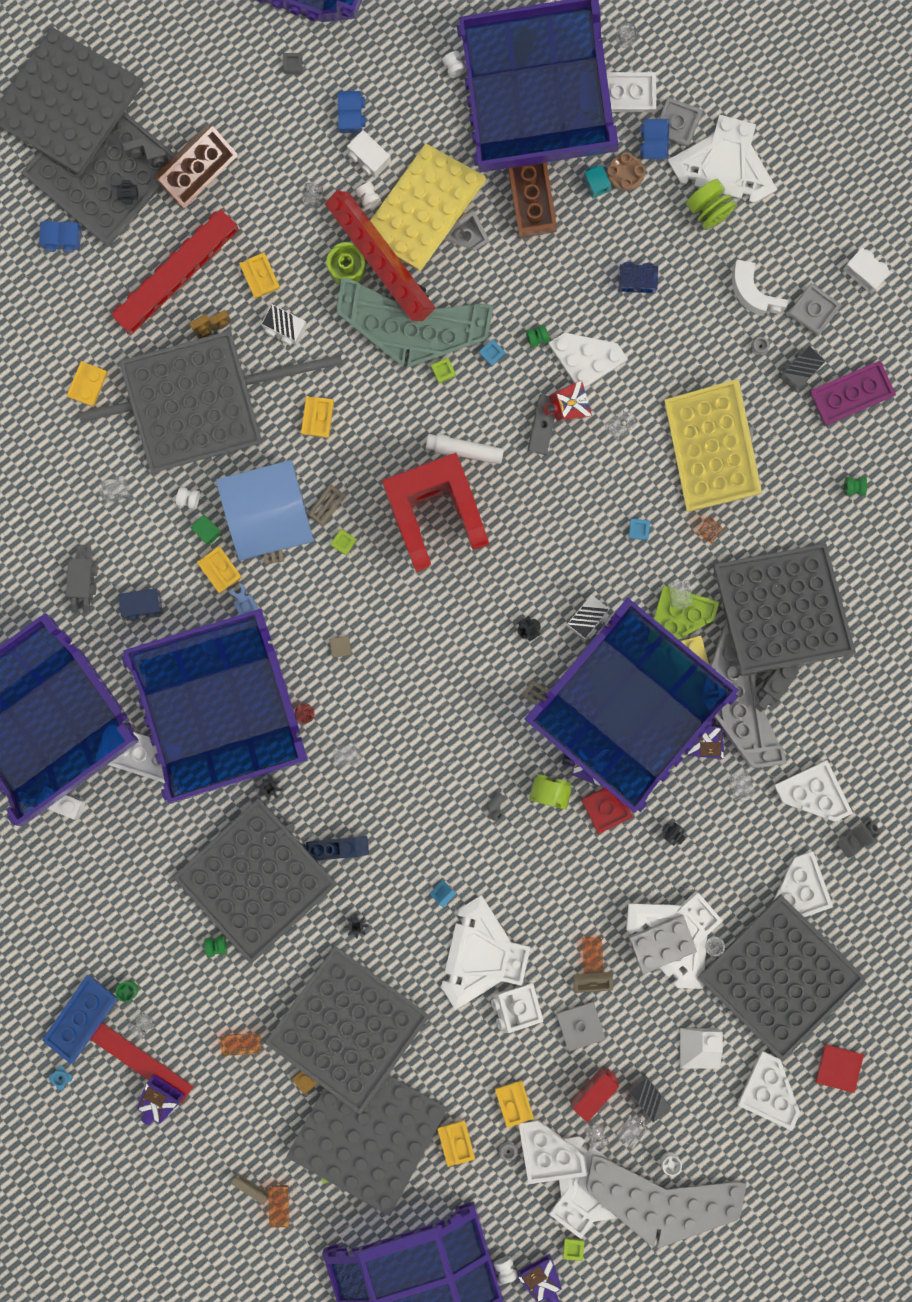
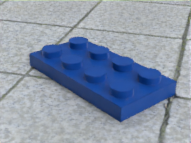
[42,975,118,1064]

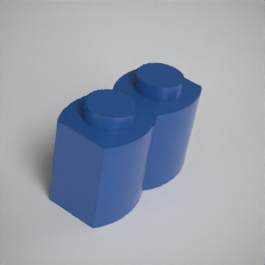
[338,91,366,133]
[640,119,669,160]
[39,221,81,253]

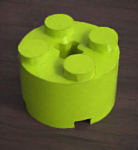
[327,242,366,285]
[529,774,572,810]

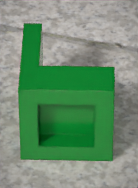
[190,515,222,546]

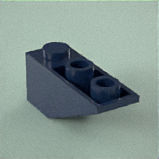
[306,836,369,860]

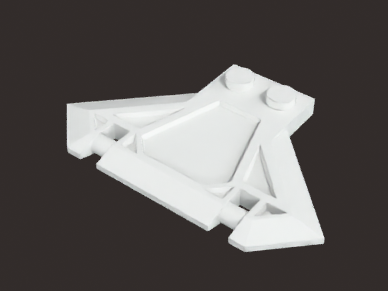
[668,115,777,203]
[626,891,723,989]
[441,895,531,1010]
[549,1136,618,1239]

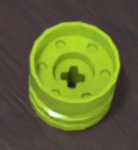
[686,178,737,230]

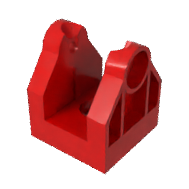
[382,452,490,573]

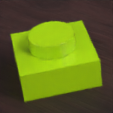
[431,358,456,384]
[330,529,357,556]
[563,1237,585,1261]

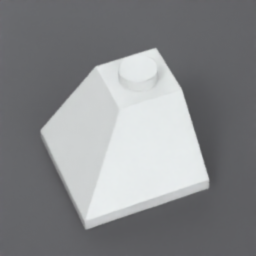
[680,1028,723,1069]

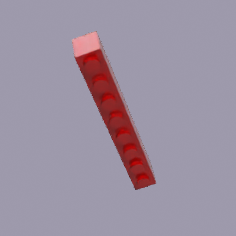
[325,190,436,321]
[111,209,239,336]

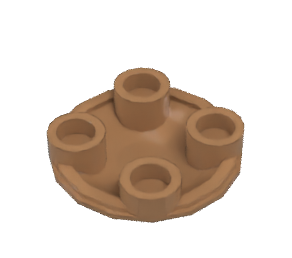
[607,152,645,191]

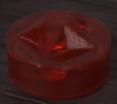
[295,703,315,724]

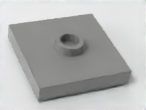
[659,97,703,148]
[788,283,842,337]
[556,1001,606,1052]

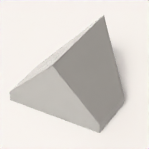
[444,210,490,251]

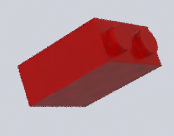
[570,1067,619,1123]

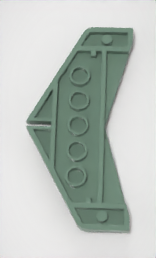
[337,278,493,368]

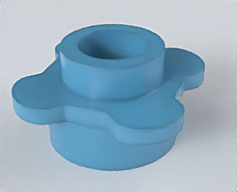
[49,1066,73,1090]

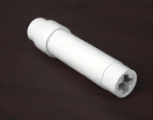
[426,434,504,464]

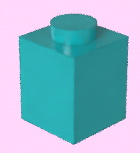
[583,165,611,199]

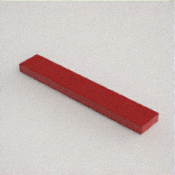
[90,1022,194,1103]

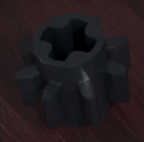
[117,180,138,205]
[517,616,541,642]
[258,776,283,800]
[662,822,686,846]
[344,913,369,939]

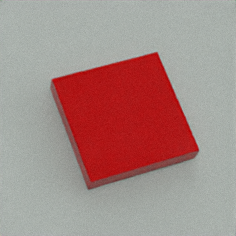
[581,782,633,834]
[815,1044,864,1093]

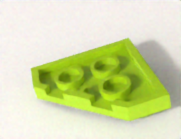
[647,586,719,646]

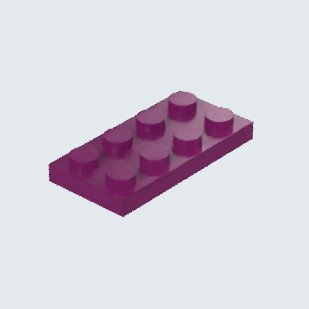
[809,360,896,426]

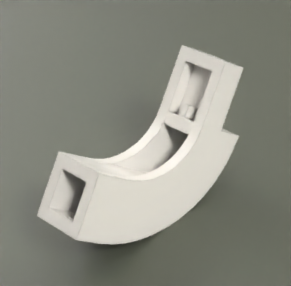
[732,260,788,316]

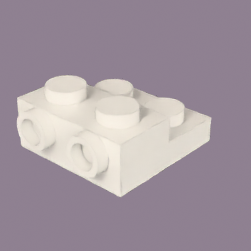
[491,983,543,1033]

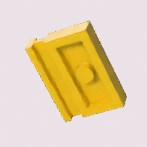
[239,252,280,299]
[67,361,108,408]
[301,396,334,438]
[197,546,242,594]
[495,1080,534,1128]
[437,1119,475,1167]

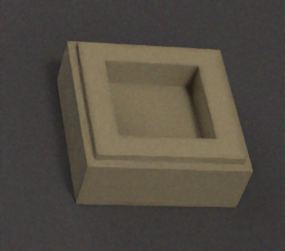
[329,636,352,658]

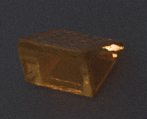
[696,516,723,544]

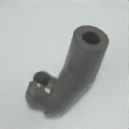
[488,792,506,821]

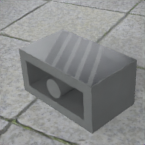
[780,346,826,392]
[627,1073,671,1123]

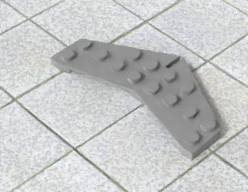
[699,620,787,768]
[586,1154,747,1248]

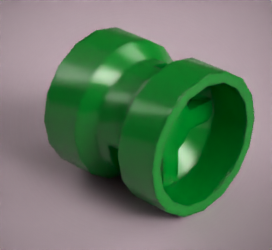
[525,324,550,348]
[844,477,867,496]
[204,935,228,958]
[115,980,139,1002]

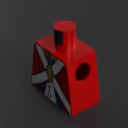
[543,380,592,421]

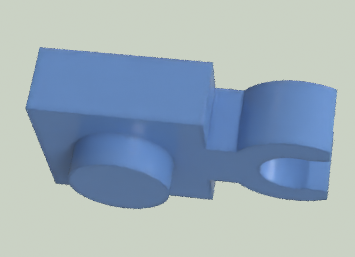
[230,584,259,615]

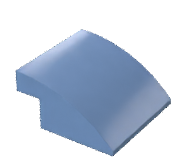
[216,460,314,561]

